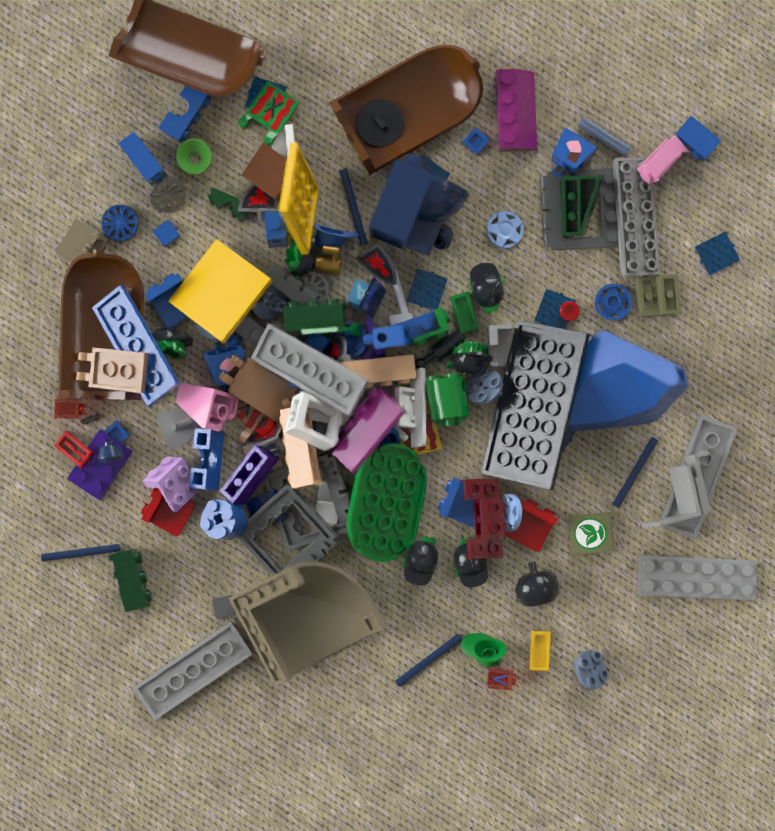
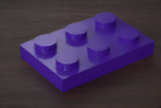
[67,430,133,500]

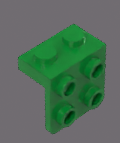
[411,307,450,348]

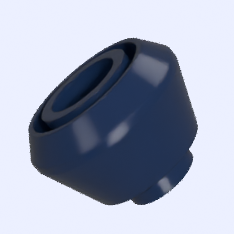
[433,224,454,250]
[97,441,125,462]

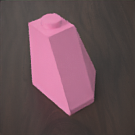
[176,383,240,431]

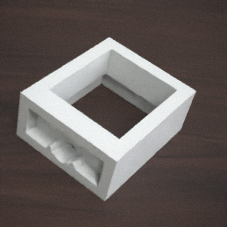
[285,392,343,451]

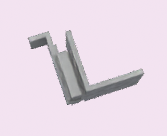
[642,451,711,528]

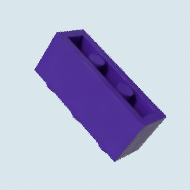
[220,445,279,505]

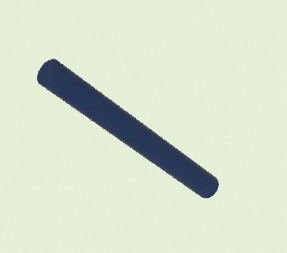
[339,169,368,246]
[612,437,658,508]
[41,544,120,562]
[395,634,462,687]

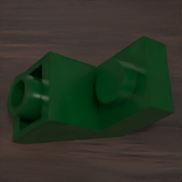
[208,187,246,222]

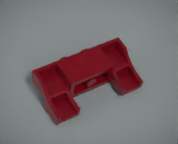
[462,479,507,560]

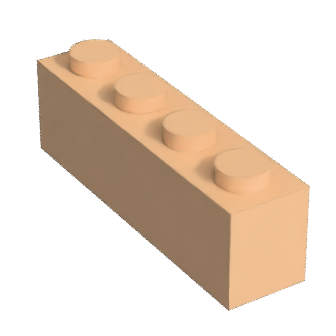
[340,355,417,389]
[280,407,322,489]

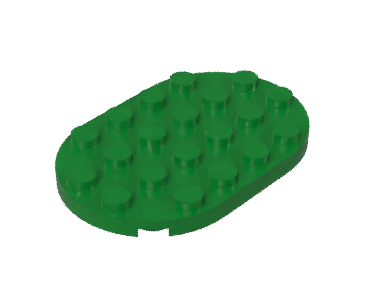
[347,443,427,562]

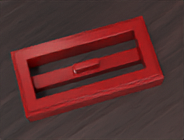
[54,430,95,469]

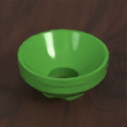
[176,139,212,175]

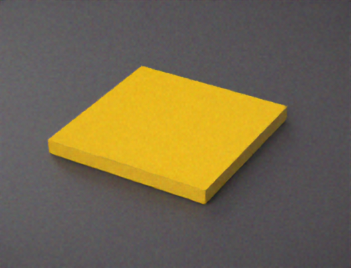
[279,142,319,255]
[168,239,273,344]

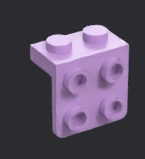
[143,456,199,512]

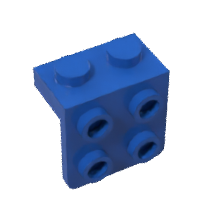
[145,273,188,327]
[437,477,476,527]

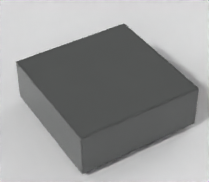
[212,595,236,619]

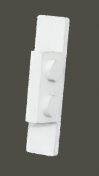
[395,368,427,448]

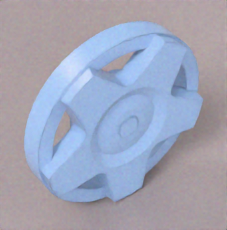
[487,211,524,248]
[502,494,522,531]

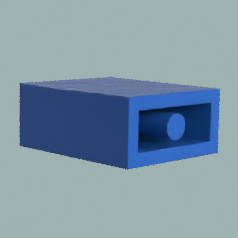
[118,132,167,187]

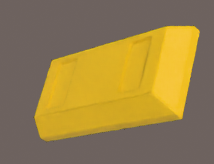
[529,631,551,671]

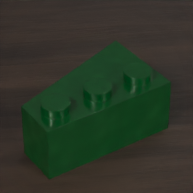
[561,175,605,236]
[283,298,348,332]
[108,548,153,612]

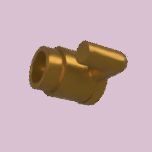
[316,245,341,276]

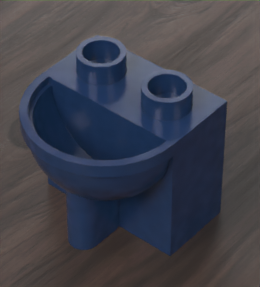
[368,154,470,256]

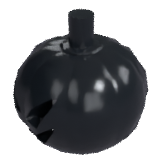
[515,561,559,607]

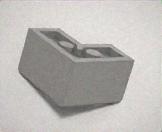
[487,324,513,367]

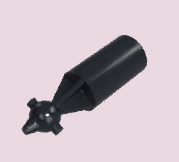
[415,330,464,369]

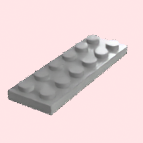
[251,323,370,416]
[661,415,738,539]
[637,555,757,600]
[133,621,253,721]

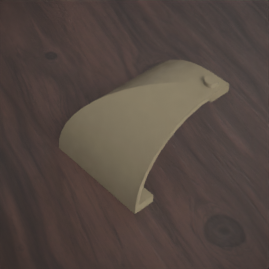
[228,561,387,686]

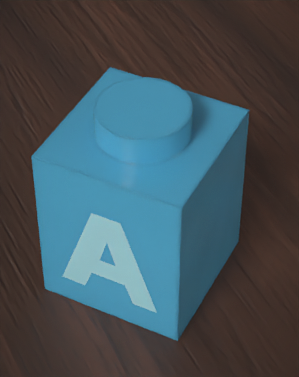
[347,279,375,311]

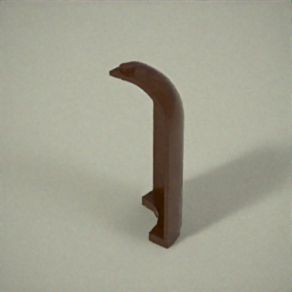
[108,0,265,96]
[329,45,483,175]
[58,250,144,400]

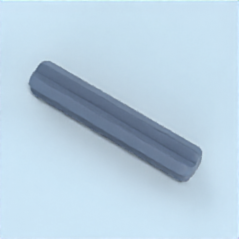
[578,117,631,156]

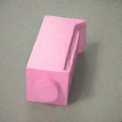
[637,135,689,184]

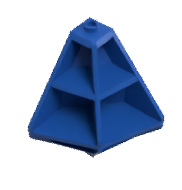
[567,330,688,432]

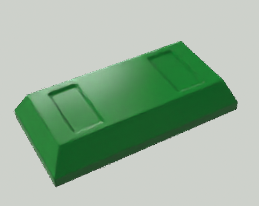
[450,291,479,334]

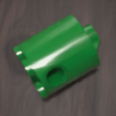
[425,373,469,427]

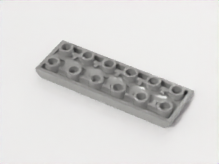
[612,157,660,276]

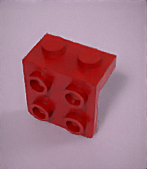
[141,488,196,536]
[505,498,558,552]

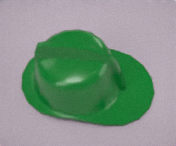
[461,633,507,668]

